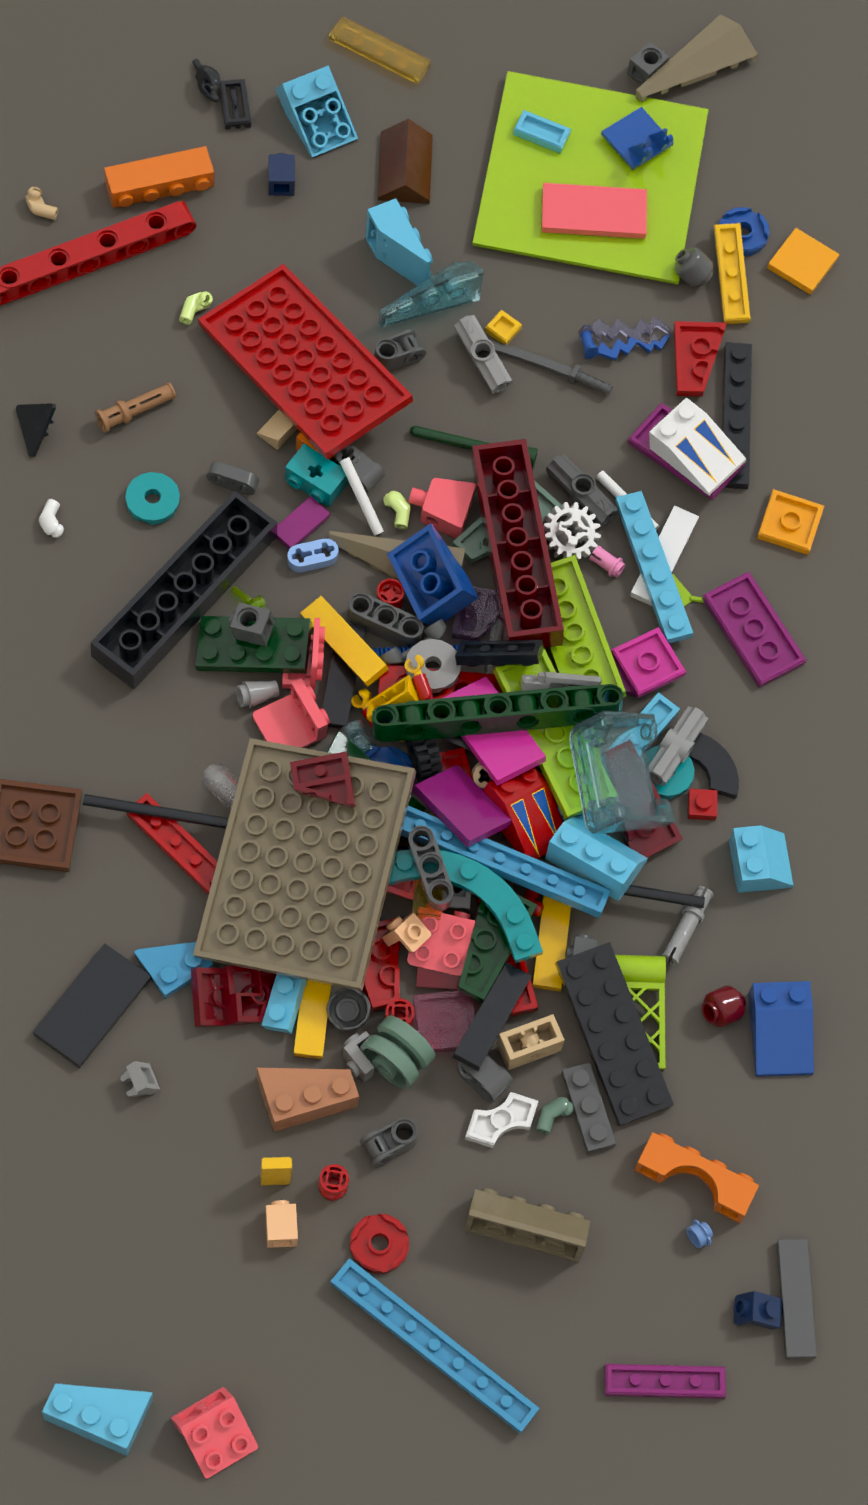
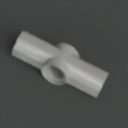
[454,315,513,394]
[646,706,709,786]

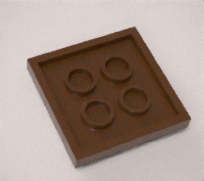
[0,779,82,872]

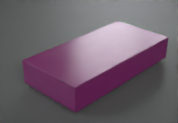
[276,496,330,550]

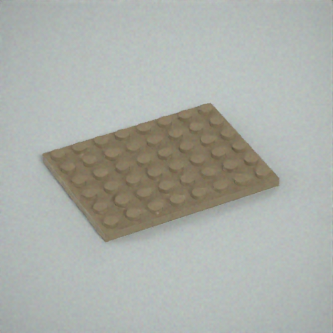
[193,738,416,991]

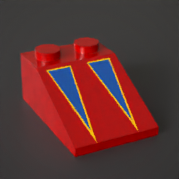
[483,767,563,860]

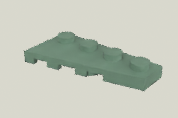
[452,480,562,564]

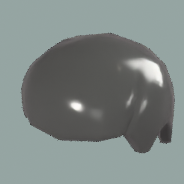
[326,988,371,1032]

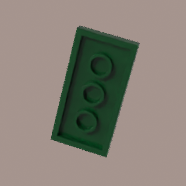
[195,616,312,673]

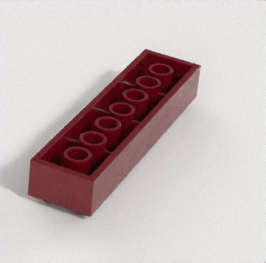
[471,439,564,648]

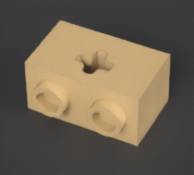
[497,1014,565,1071]

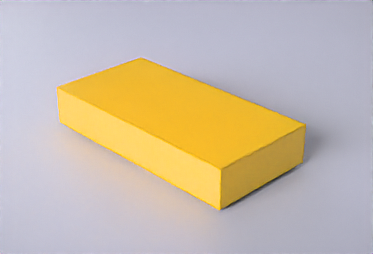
[260,1157,292,1186]

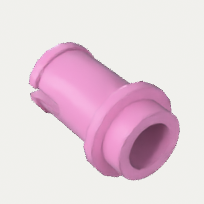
[589,546,626,578]

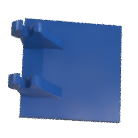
[601,107,673,170]

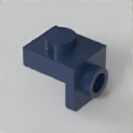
[733,1291,782,1329]

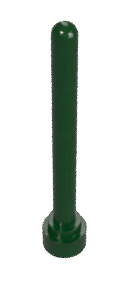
[410,426,538,470]

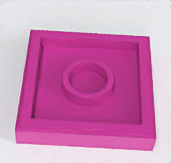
[611,627,686,699]

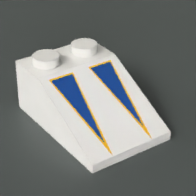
[649,398,746,496]

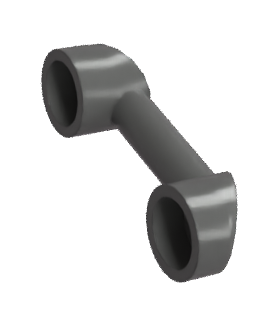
[380,619,446,666]

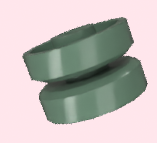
[360,1015,436,1089]

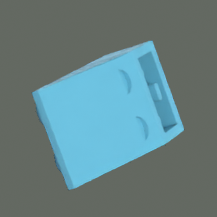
[275,65,358,158]
[365,199,433,290]

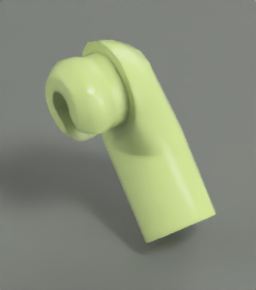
[179,291,213,325]
[383,491,411,530]

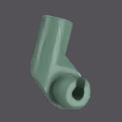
[536,1097,574,1134]

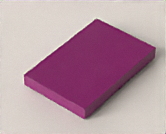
[413,765,511,848]

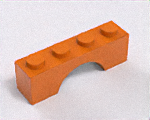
[634,1132,759,1223]

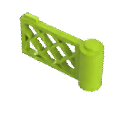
[615,955,666,1070]

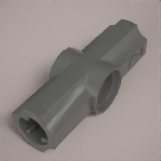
[546,454,619,527]

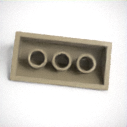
[464,1188,590,1262]

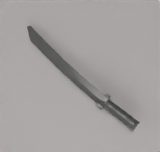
[488,339,613,395]

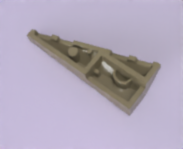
[636,14,758,102]
[328,531,465,583]

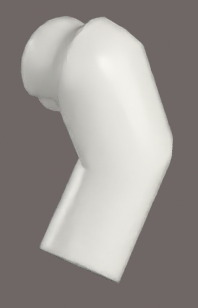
[39,499,64,538]

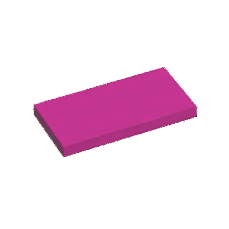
[443,677,546,786]

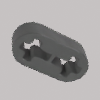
[206,462,259,495]

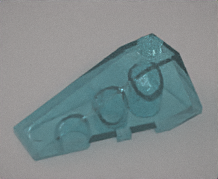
[379,260,484,328]

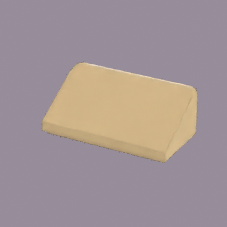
[257,410,297,450]

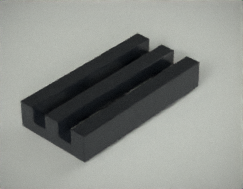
[219,79,251,130]

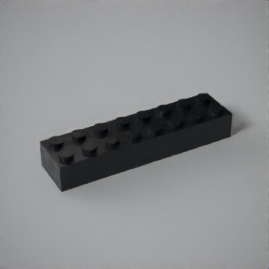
[90,491,278,689]

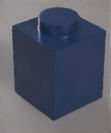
[268,153,295,196]

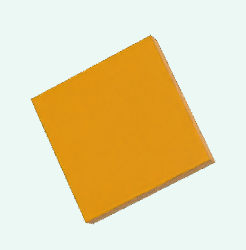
[767,228,840,295]
[757,489,824,555]

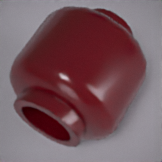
[702,985,746,1027]

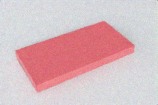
[541,183,647,239]

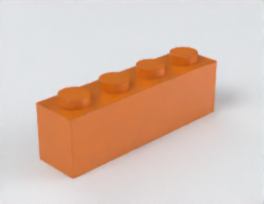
[104,146,214,208]

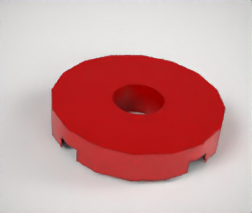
[350,1214,409,1274]

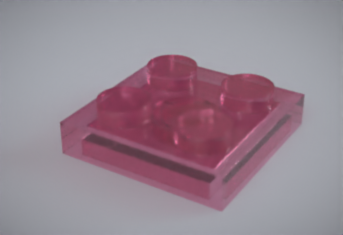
[413,991,475,1052]

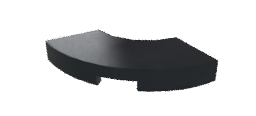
[689,733,739,799]

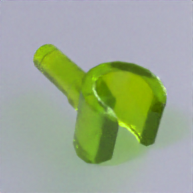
[231,586,266,609]

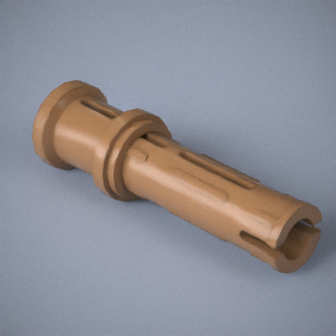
[95,382,176,433]

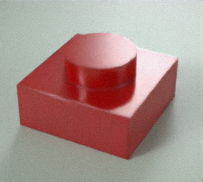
[688,789,717,820]

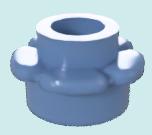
[686,1220,713,1249]

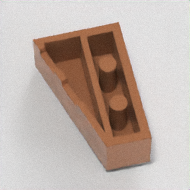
[256,1068,359,1132]

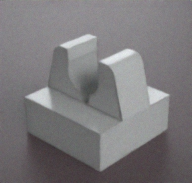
[120,1061,160,1097]

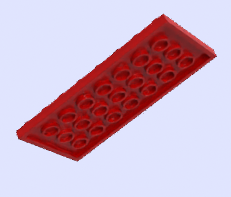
[198,264,413,460]

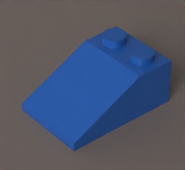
[387,524,478,626]
[748,981,814,1077]

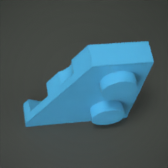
[134,942,213,999]

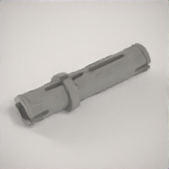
[661,886,714,966]

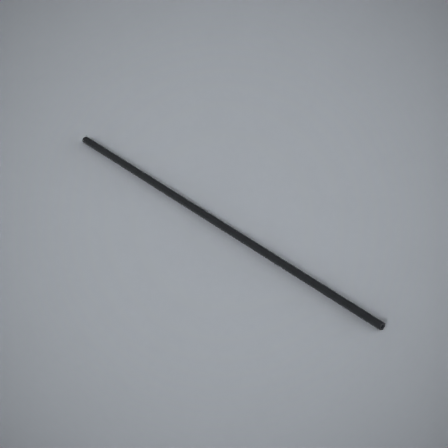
[83,794,705,908]

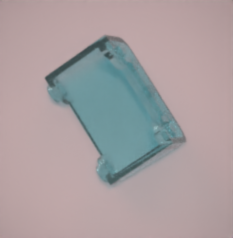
[569,711,675,834]

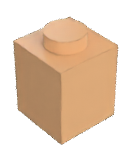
[265,1200,298,1248]

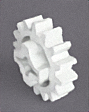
[543,502,601,561]

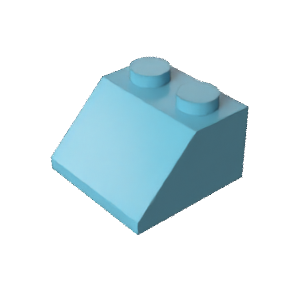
[728,826,794,893]

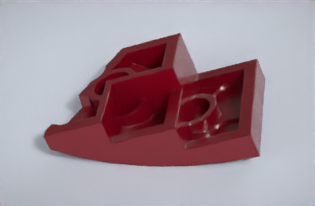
[191,966,277,1027]

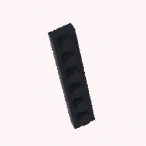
[722,342,752,489]

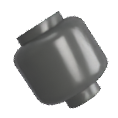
[674,247,713,287]

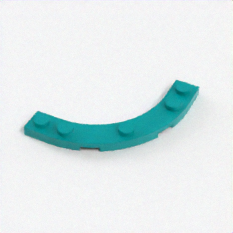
[388,850,543,963]

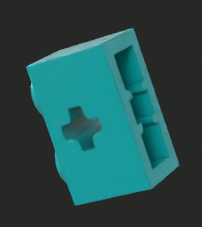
[285,444,348,508]

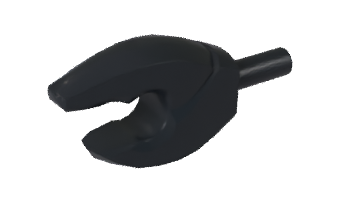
[193,59,221,102]

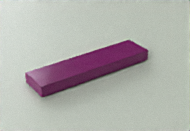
[604,1364,726,1399]

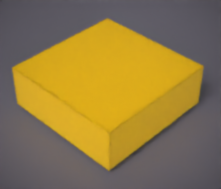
[485,310,522,345]

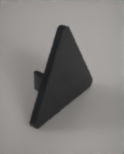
[16,403,56,457]

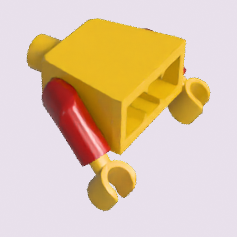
[351,655,433,742]

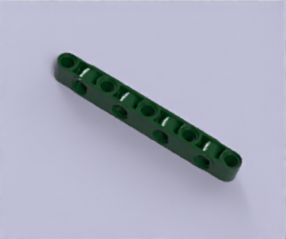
[372,684,624,742]

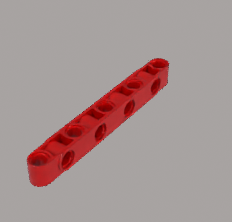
[0,201,197,305]

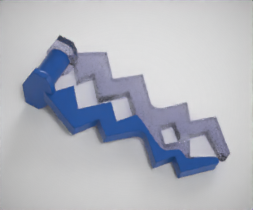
[578,317,671,361]

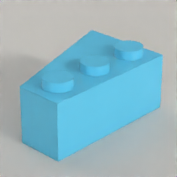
[42,1384,153,1456]

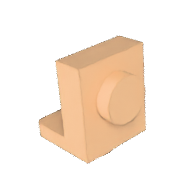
[381,913,431,953]

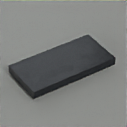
[33,944,151,1068]

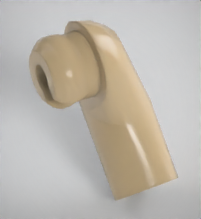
[26,187,58,221]

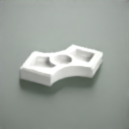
[465,1092,538,1148]

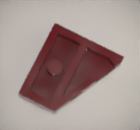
[290,751,356,808]

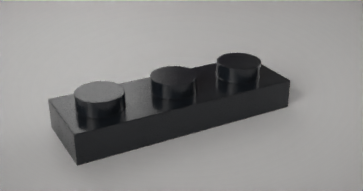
[455,640,544,667]

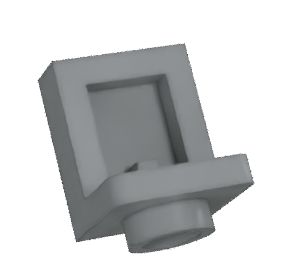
[342,1031,374,1083]

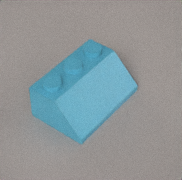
[545,816,648,902]

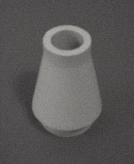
[236,680,279,709]

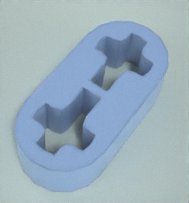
[287,539,338,572]

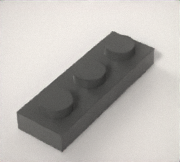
[561,1062,616,1154]

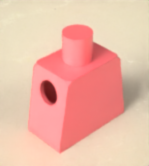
[408,478,476,539]

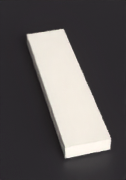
[630,505,699,606]

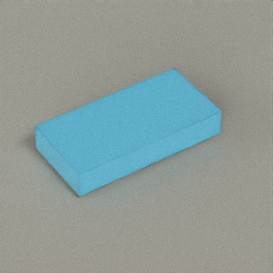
[513,110,571,154]

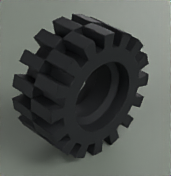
[406,739,443,783]

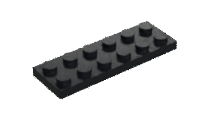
[555,942,674,1126]

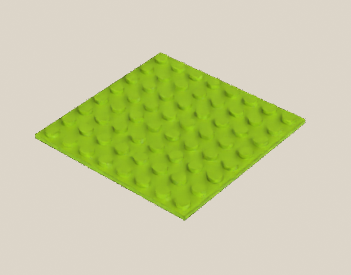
[472,71,709,285]

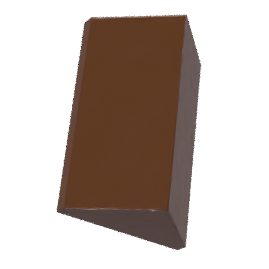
[378,119,433,204]

